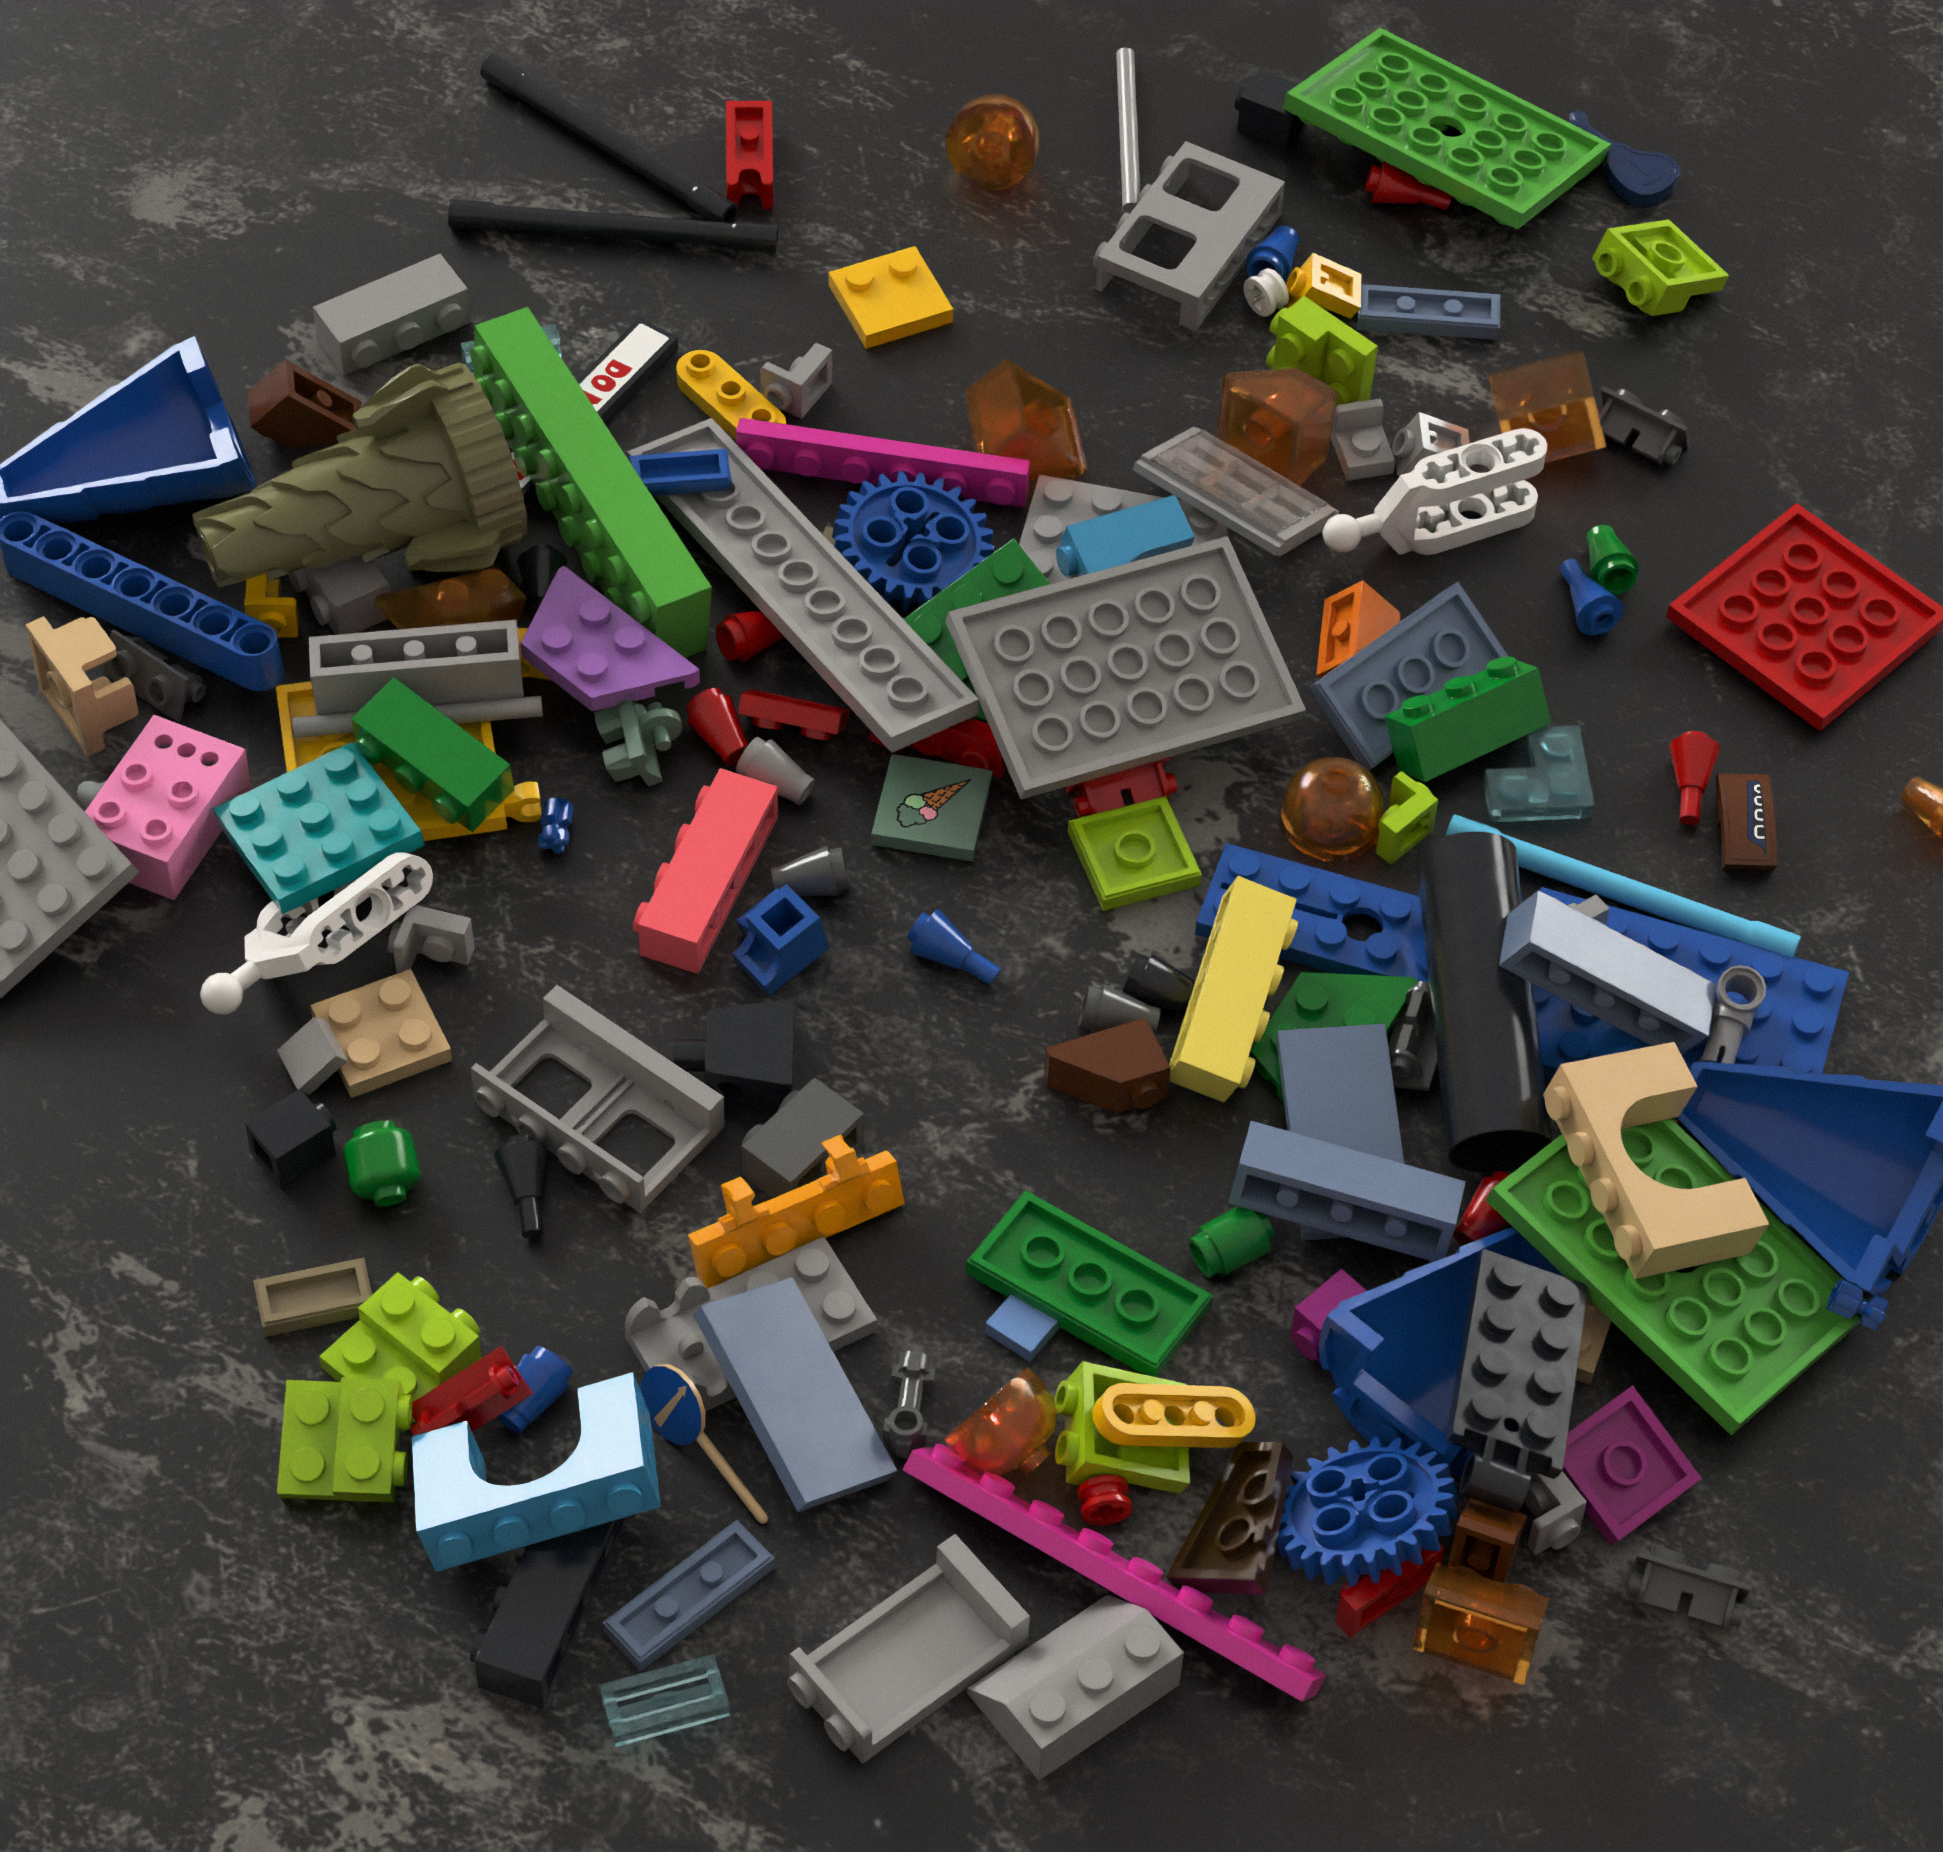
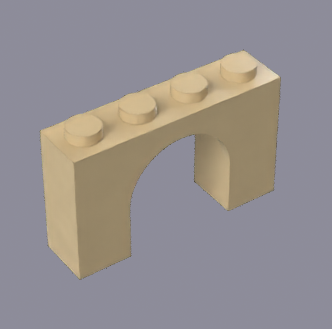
[1543,1042,1770,1279]

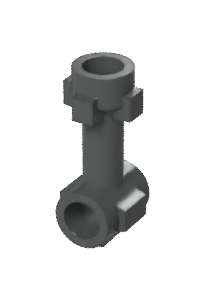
[883,1351,936,1459]

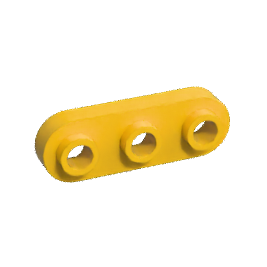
[676,350,786,440]
[1092,1383,1256,1448]

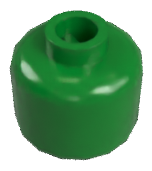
[343,1121,421,1207]

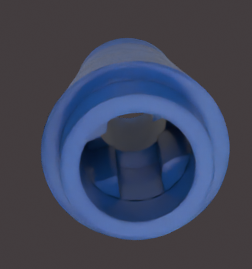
[1246,226,1299,282]
[496,1346,573,1434]

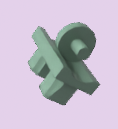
[594,700,682,787]

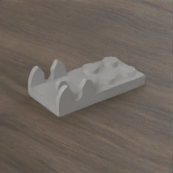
[625,1236,877,1412]

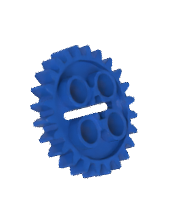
[832,471,994,612]
[1277,1437,1459,1586]

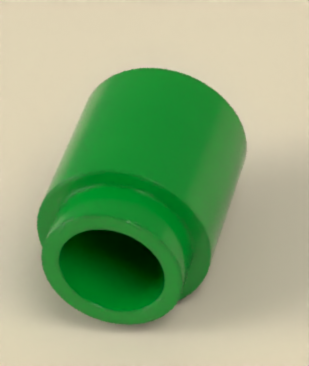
[1187,1206,1274,1278]

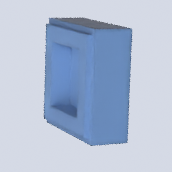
[985,1294,1060,1362]

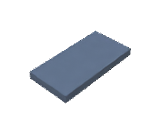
[1308,582,1509,772]
[1276,1024,1404,1240]
[693,1277,898,1512]

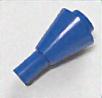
[1560,559,1624,635]
[907,909,1002,987]

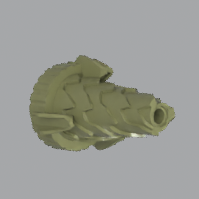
[192,362,527,588]

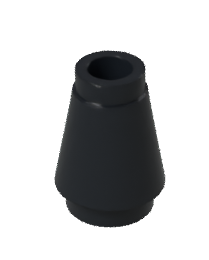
[1122,953,1196,1012]

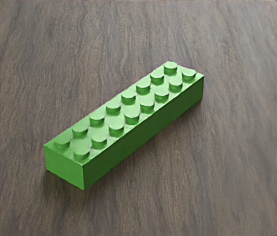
[470,307,712,658]

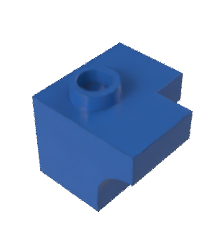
[732,884,829,997]

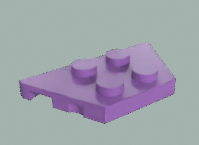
[521,566,700,711]

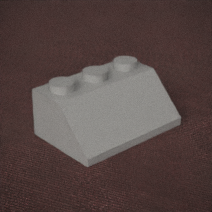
[967,1594,1184,1781]

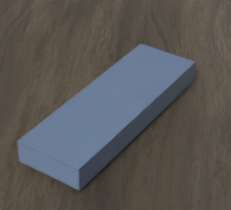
[1356,284,1501,340]
[602,1520,775,1672]

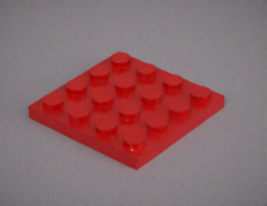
[1666,503,1943,731]

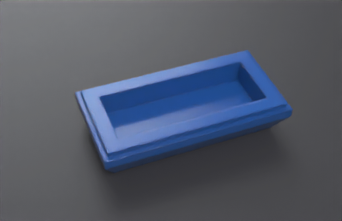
[628,449,732,496]

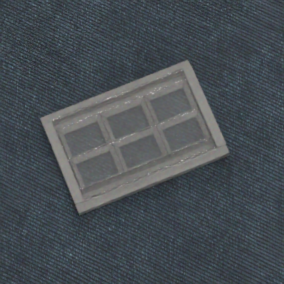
[1133,427,1339,557]

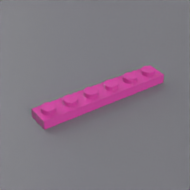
[736,418,1030,508]

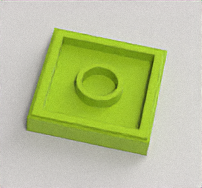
[1068,796,1202,911]

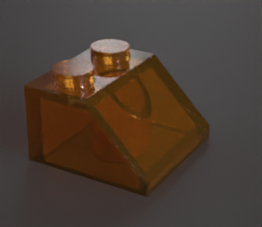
[1486,349,1606,463]
[965,358,1088,481]
[1217,368,1337,487]
[374,566,527,630]
[1411,1562,1550,1685]

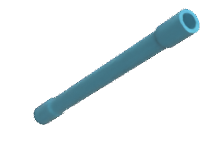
[1445,814,1801,958]

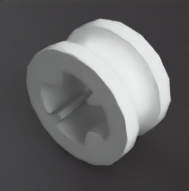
[1243,268,1289,317]

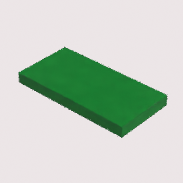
[965,1190,1214,1377]

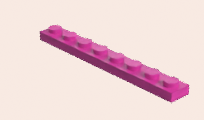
[903,1444,1327,1702]

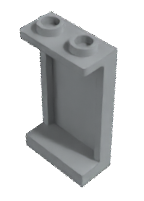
[787,1534,1030,1764]

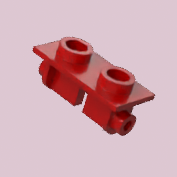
[1065,756,1178,817]
[411,1345,533,1436]

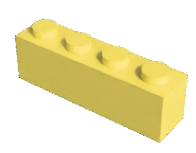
[1169,876,1298,1103]

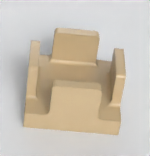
[26,616,139,757]

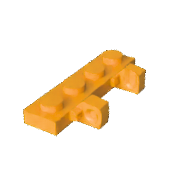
[688,1134,905,1289]

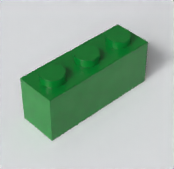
[1384,657,1552,782]
[351,677,514,832]

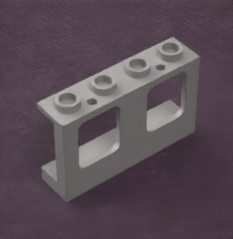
[1093,141,1285,331]
[471,985,725,1213]

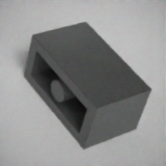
[741,1077,864,1199]

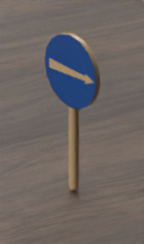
[641,1364,768,1524]

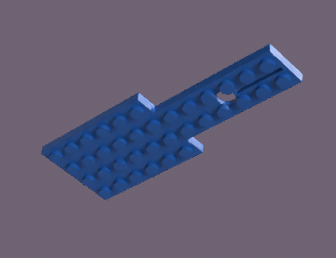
[1195,843,1849,1080]

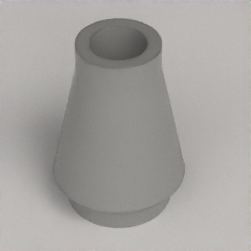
[736,737,816,806]

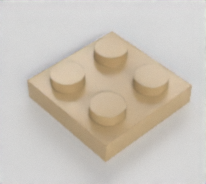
[310,969,452,1098]

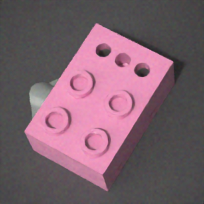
[77,715,252,900]

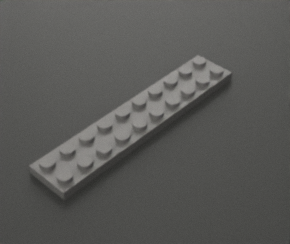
[627,418,979,753]

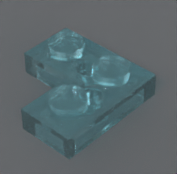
[1483,725,1595,822]

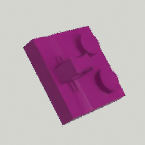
[1562,1385,1702,1546]

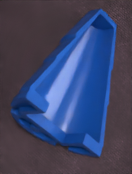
[0,336,257,524]
[1676,1062,1943,1295]
[1319,1227,1565,1477]

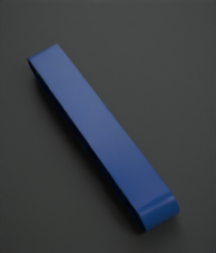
[0,511,285,691]

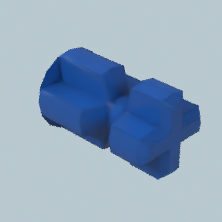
[537,798,574,854]
[1827,1279,1889,1330]

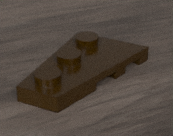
[1166,1442,1294,1595]

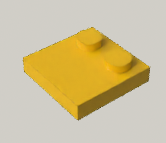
[829,246,953,349]

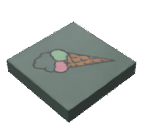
[871,754,993,862]

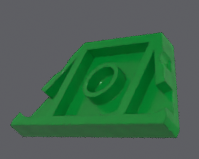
[1250,972,1418,1103]

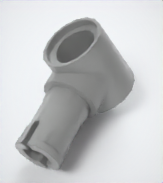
[1699,965,1766,1064]

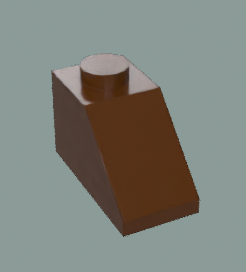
[248,359,361,448]
[1043,1017,1171,1113]
[1444,1498,1527,1601]

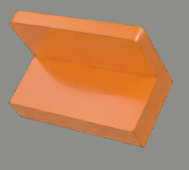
[1316,581,1401,679]

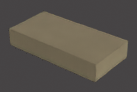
[253,1258,372,1337]

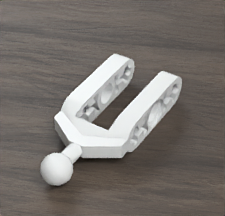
[1322,428,1548,555]
[200,852,433,1015]

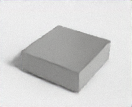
[277,1016,348,1095]

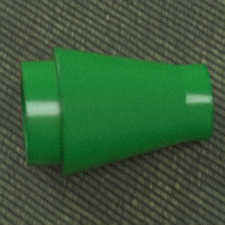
[1586,525,1639,595]

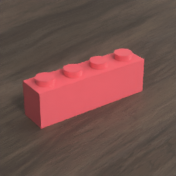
[633,768,778,974]

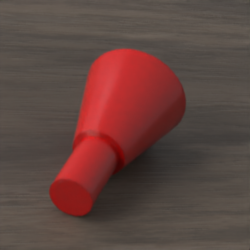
[1364,161,1452,210]
[1669,731,1721,825]

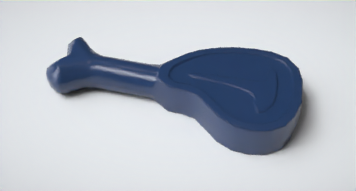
[1567,110,1680,207]

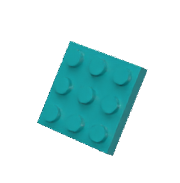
[212,742,425,915]

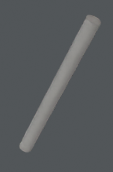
[1116,48,1140,214]
[292,696,543,738]

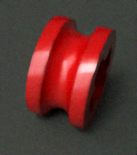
[1077,1475,1133,1526]

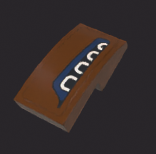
[1716,773,1778,871]

